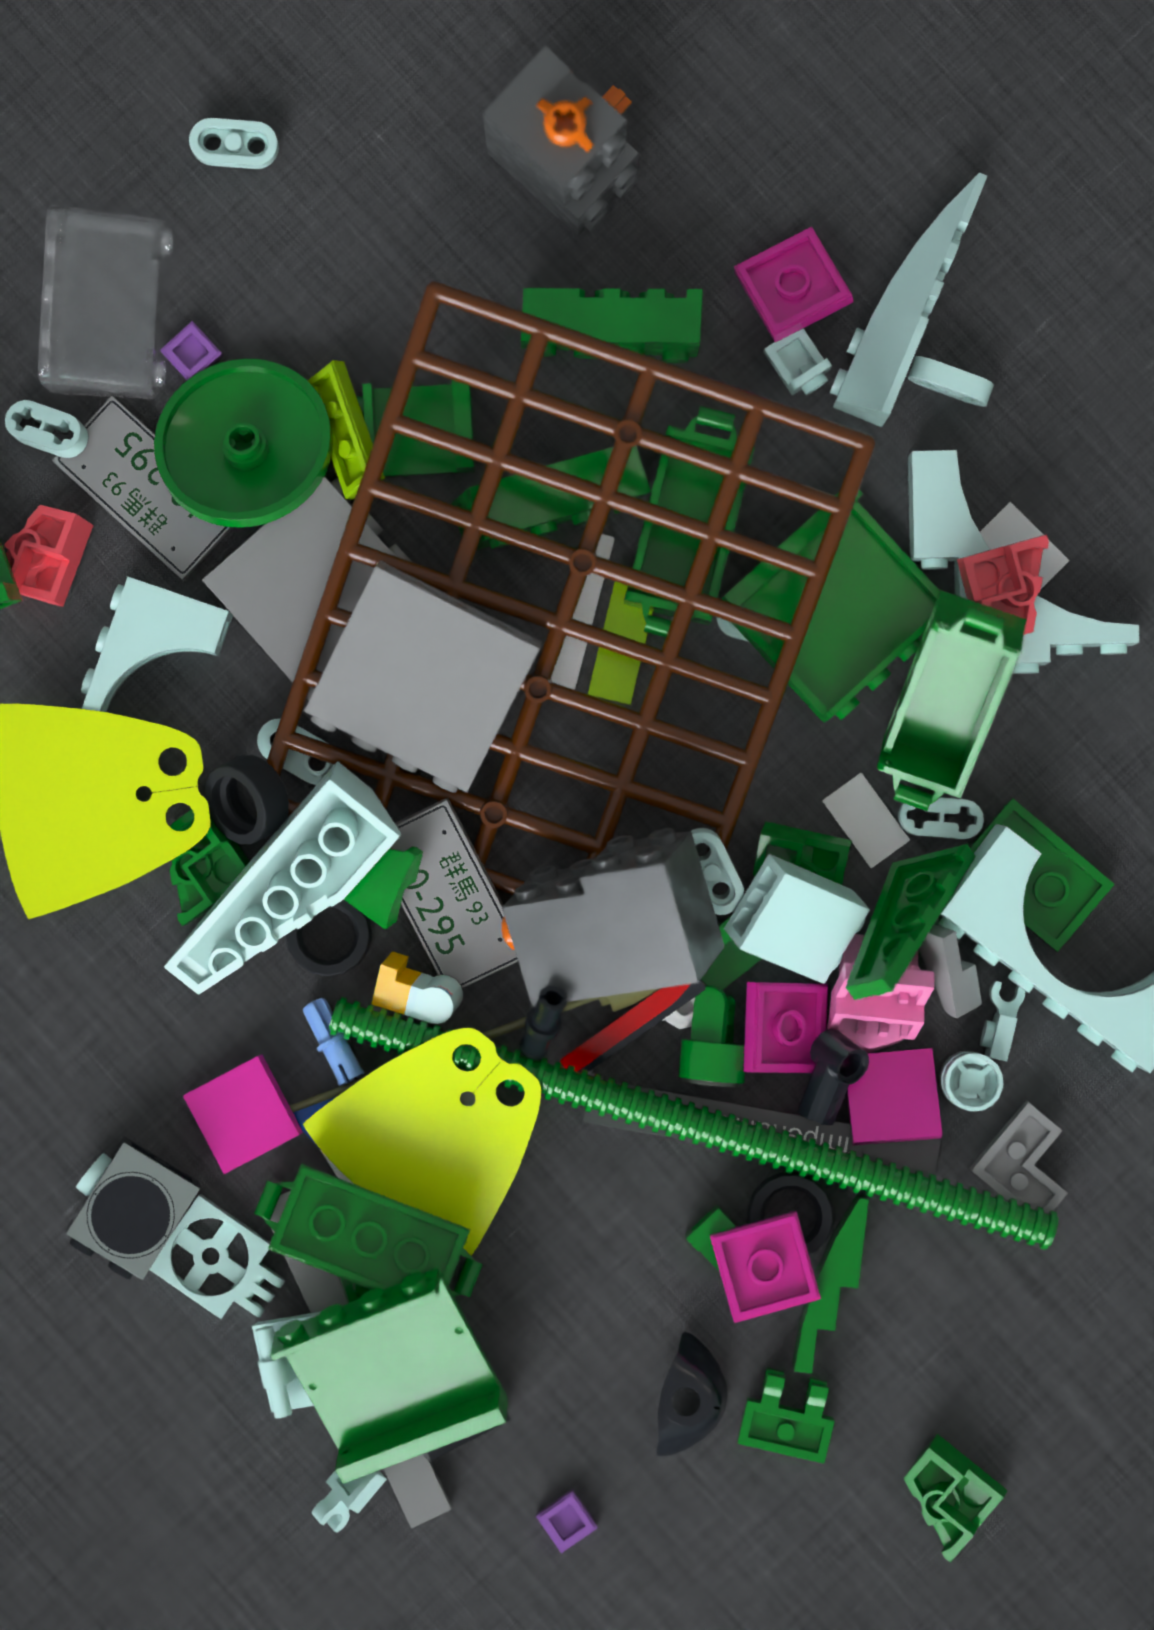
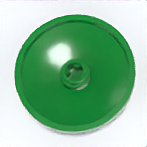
[154,359,333,527]

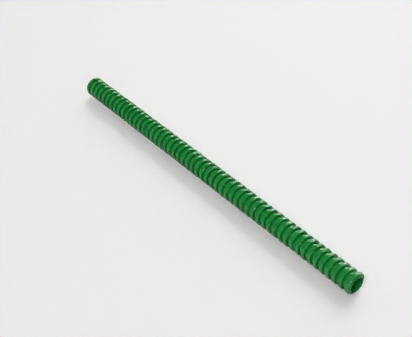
[329,996,1059,1250]

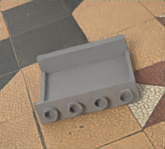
[202,476,411,701]
[304,561,542,792]

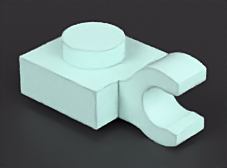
[980,981,1025,1062]
[312,1471,387,1533]

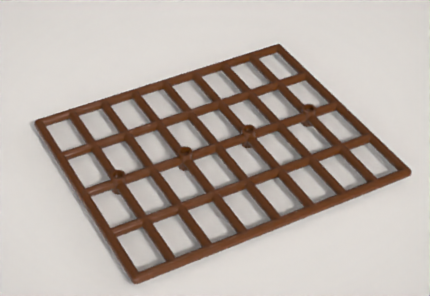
[267,281,876,896]

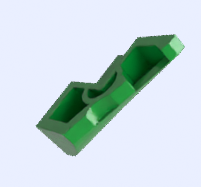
[169,809,250,926]
[753,821,852,885]
[343,846,423,930]
[904,1434,1008,1563]

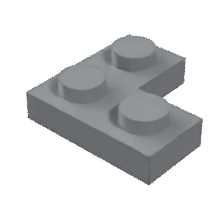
[969,1100,1068,1213]

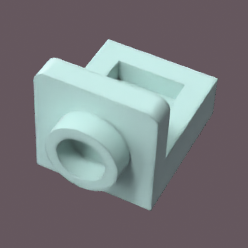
[763,328,832,396]

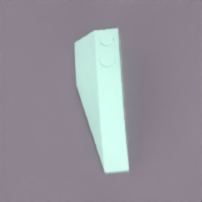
[830,172,987,427]
[164,761,401,995]

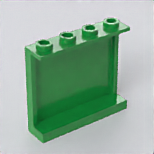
[722,490,956,723]

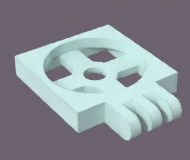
[149,1194,285,1319]

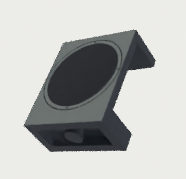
[66,1136,200,1280]

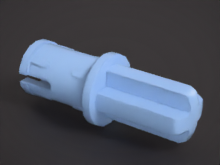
[303,998,365,1086]

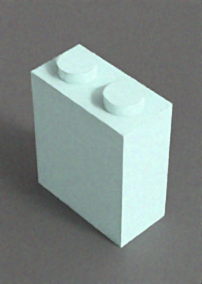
[724,854,870,984]

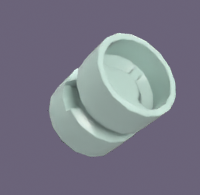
[939,1051,1003,1111]

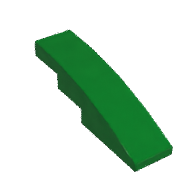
[792,1195,869,1374]

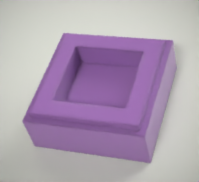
[160,321,223,380]
[536,1489,598,1553]

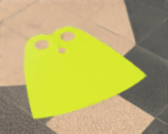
[0,704,211,919]
[303,1028,541,1256]

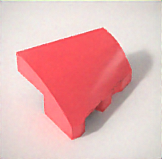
[4,505,94,607]
[957,535,1049,635]

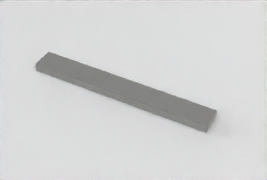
[271,1190,452,1529]

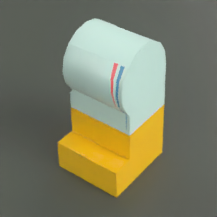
[371,951,463,1024]

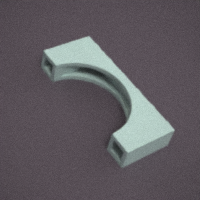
[81,577,233,712]
[938,824,1154,1073]

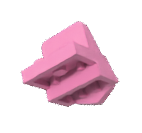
[827,934,934,1053]

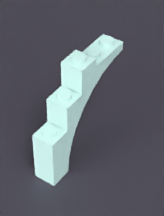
[908,450,1139,674]

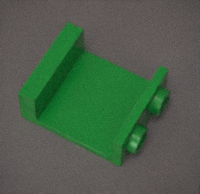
[356,379,475,477]

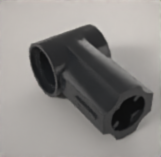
[798,1029,869,1125]

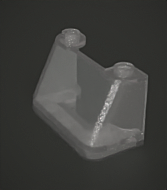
[38,205,173,399]

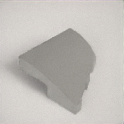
[918,918,982,1019]

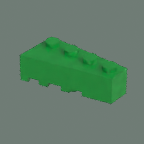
[521,288,703,364]
[451,445,651,551]

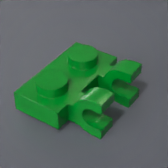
[737,1367,835,1464]

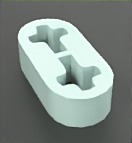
[907,356,994,407]
[5,400,88,458]
[898,797,984,840]

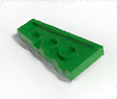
[845,844,976,1000]

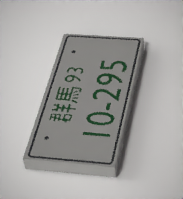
[52,396,233,581]
[391,797,518,988]

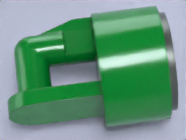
[678,987,746,1087]

